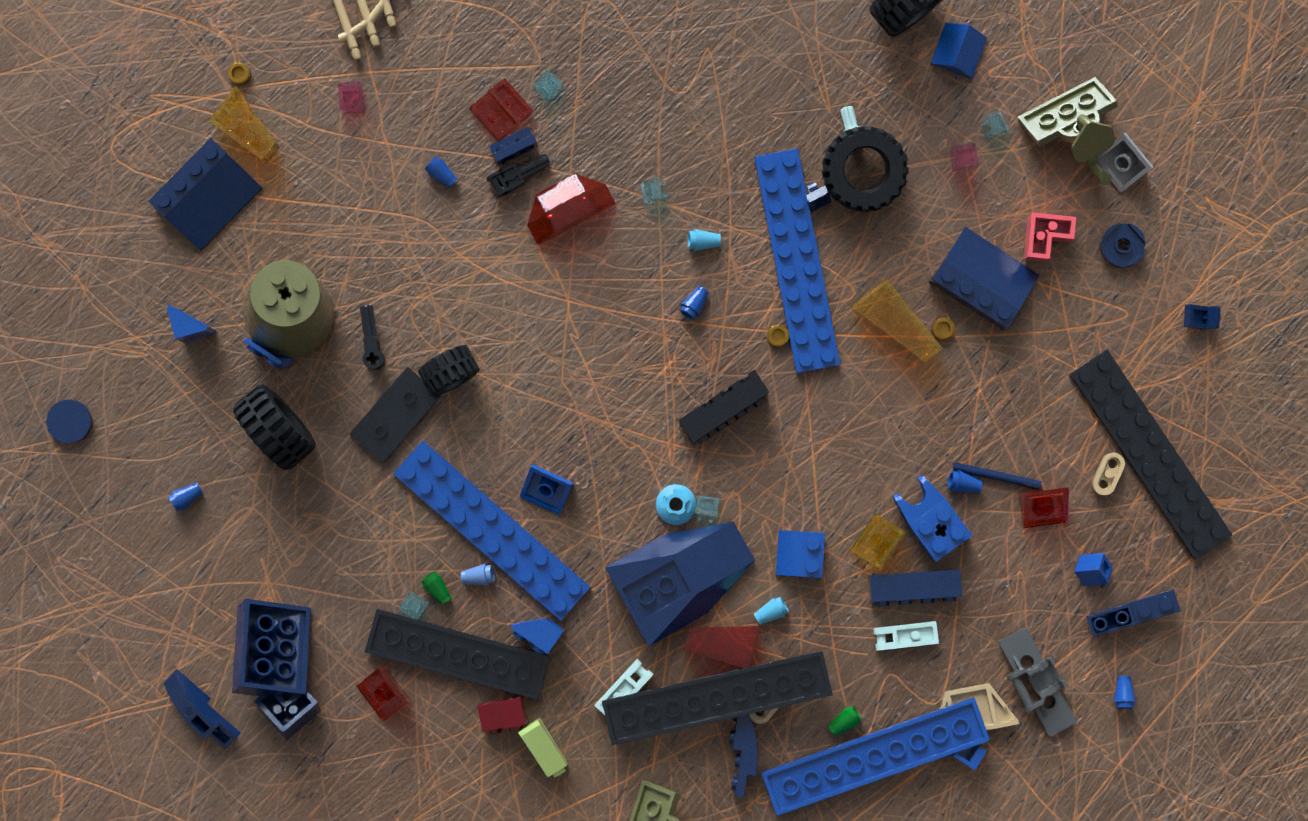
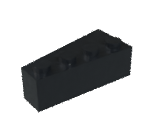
[679,370,769,444]

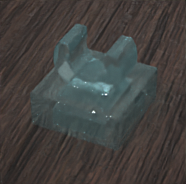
[533,69,564,102]
[980,111,1010,137]
[641,177,669,204]
[695,495,719,523]
[398,590,429,620]

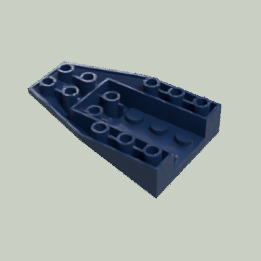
[605,521,755,646]

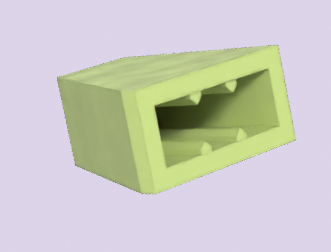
[518,718,568,778]

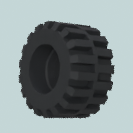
[418,345,480,396]

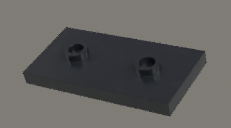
[350,367,441,463]

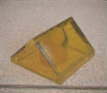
[850,513,906,570]

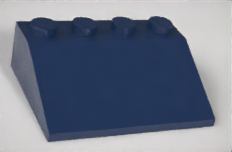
[148,138,263,251]
[929,227,1040,331]
[232,599,311,696]

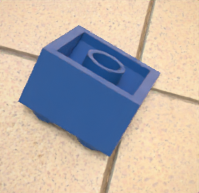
[776,530,825,578]

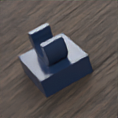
[806,182,832,212]

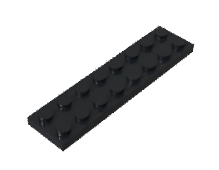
[365,609,550,700]

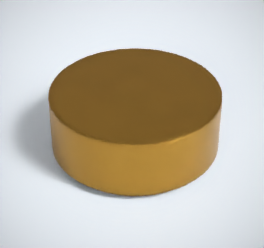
[228,62,251,86]
[932,317,955,340]
[767,325,789,347]

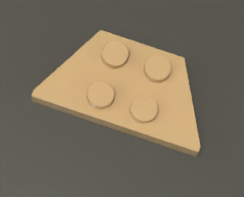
[940,683,1019,730]

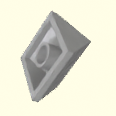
[1097,132,1153,192]

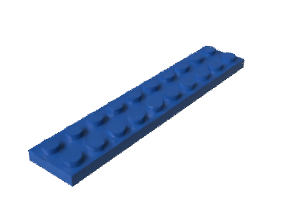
[754,148,840,374]
[393,440,590,621]
[761,697,990,816]

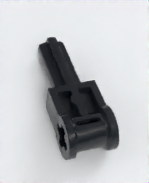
[486,154,550,198]
[360,305,385,371]

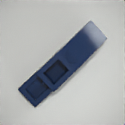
[1086,589,1181,638]
[164,669,241,749]
[729,714,757,797]

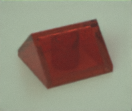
[1018,487,1069,528]
[356,665,411,722]

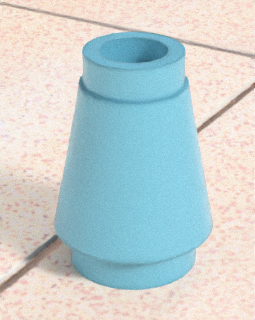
[687,229,721,251]
[754,597,789,625]

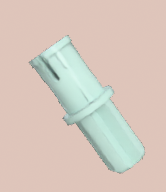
[841,106,862,150]

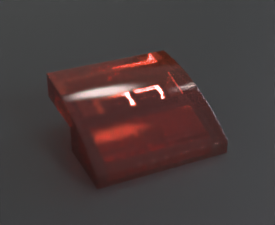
[469,78,533,141]

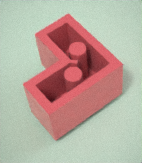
[1023,213,1076,262]

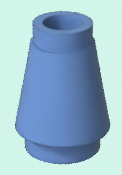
[461,563,495,586]

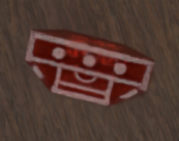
[527,174,616,245]

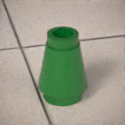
[421,571,452,605]
[828,705,863,736]

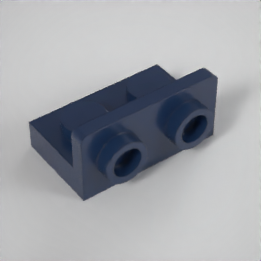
[489,127,538,166]

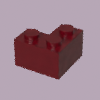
[477,695,528,735]

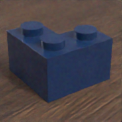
[254,690,321,741]

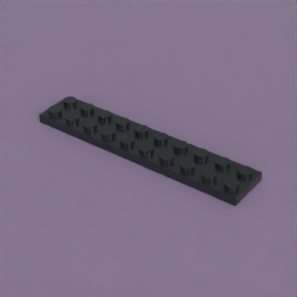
[1069,350,1232,560]
[602,651,833,745]

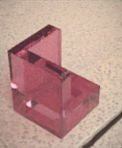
[338,81,364,114]
[950,143,978,172]

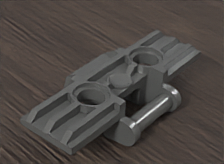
[998,627,1077,737]

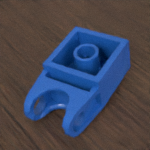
[892,475,972,562]

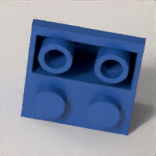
[511,617,565,655]

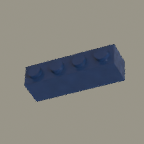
[868,569,962,606]

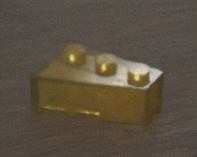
[209,86,280,165]

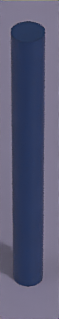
[952,462,1042,490]

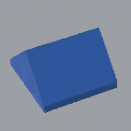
[931,23,987,79]
[167,305,216,343]
[519,464,574,515]

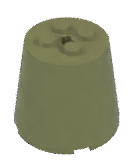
[244,260,334,358]

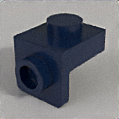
[1184,304,1221,330]

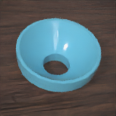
[656,484,696,525]

